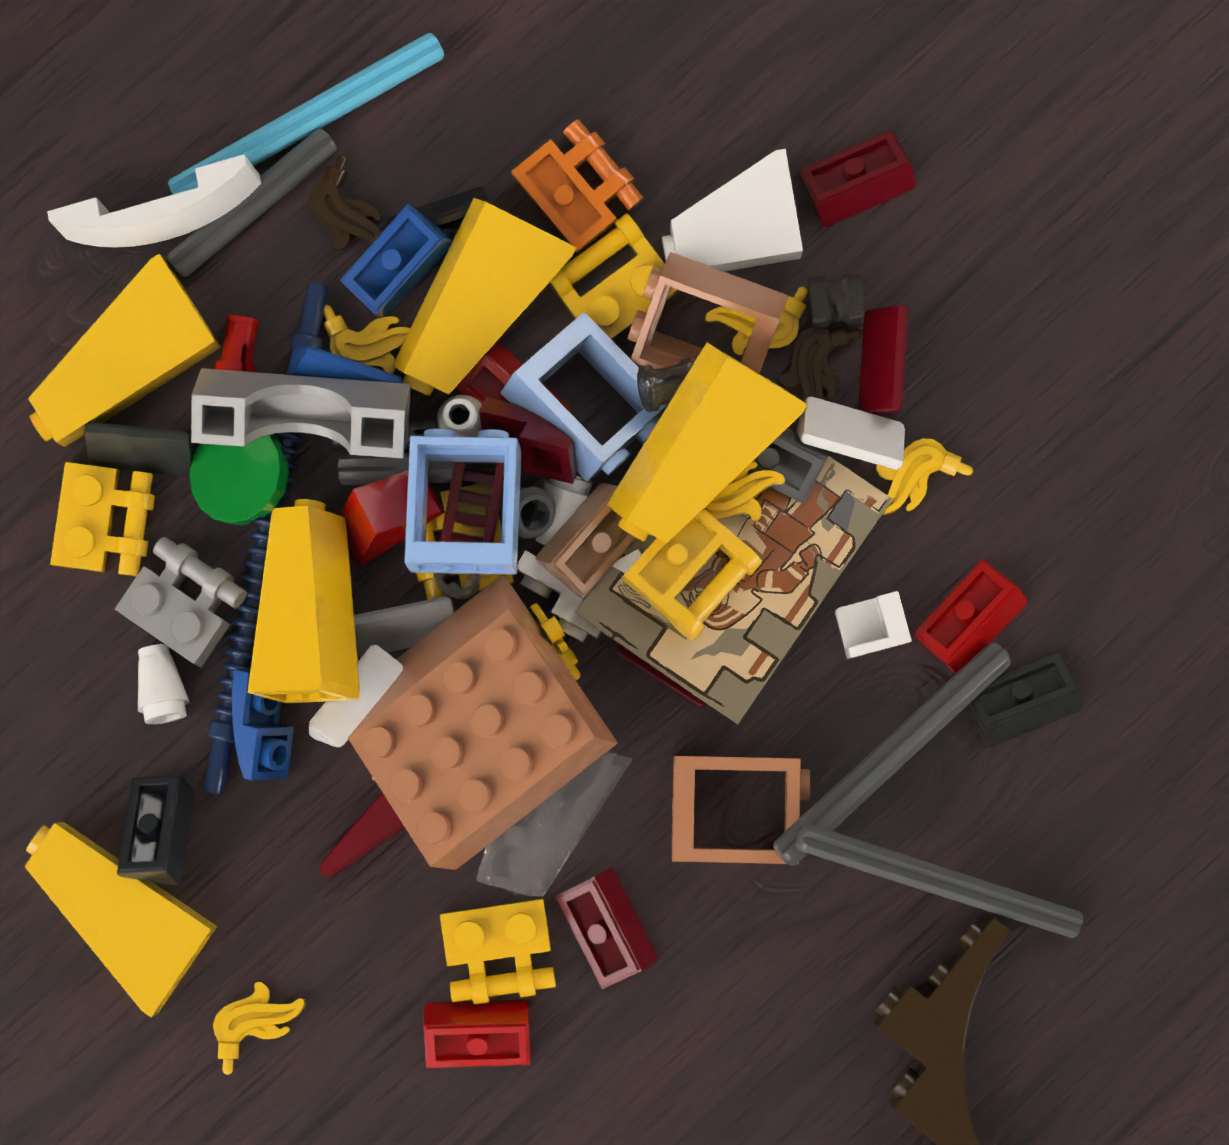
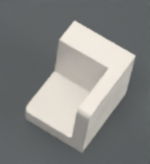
[835,591,912,659]

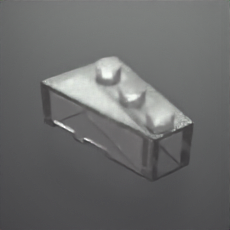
[476,751,633,897]

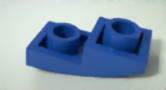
[232,669,294,780]

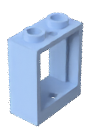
[501,312,671,482]
[405,429,521,575]

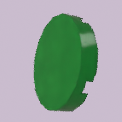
[189,434,289,526]

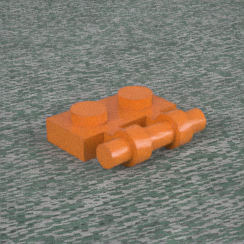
[511,119,644,254]

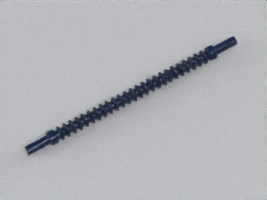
[203,283,329,794]

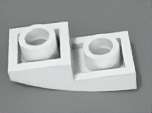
[517,550,602,642]

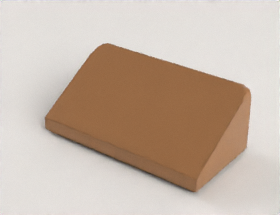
[535,483,636,599]

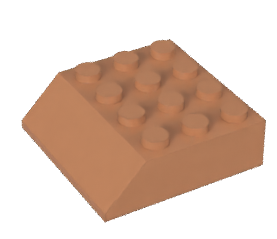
[348,575,618,870]

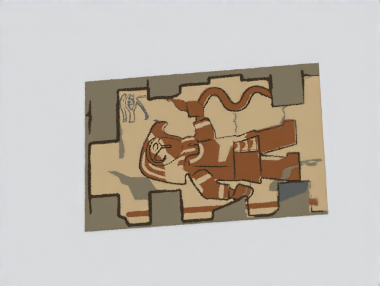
[575,428,892,724]

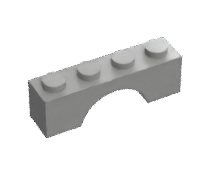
[191,368,411,459]

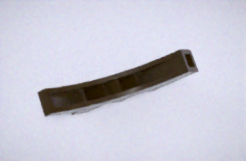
[874,915,1010,1145]

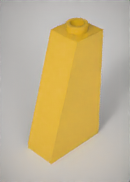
[393,198,577,396]
[28,254,222,447]
[607,342,808,544]
[247,499,360,703]
[25,822,218,1017]

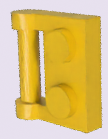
[549,213,680,341]
[622,509,762,641]

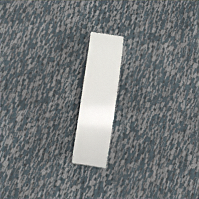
[47,154,261,247]

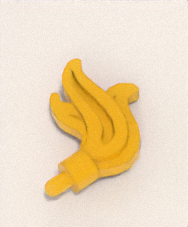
[705,286,808,356]
[323,305,410,374]
[876,438,973,515]
[704,462,785,522]
[529,603,581,680]
[213,982,306,1075]

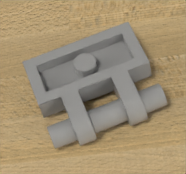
[115,537,247,667]

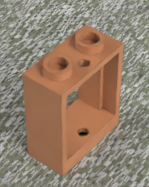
[627,252,788,381]
[671,756,810,864]

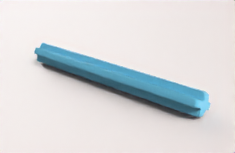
[168,33,444,195]

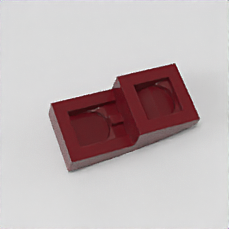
[479,397,577,484]

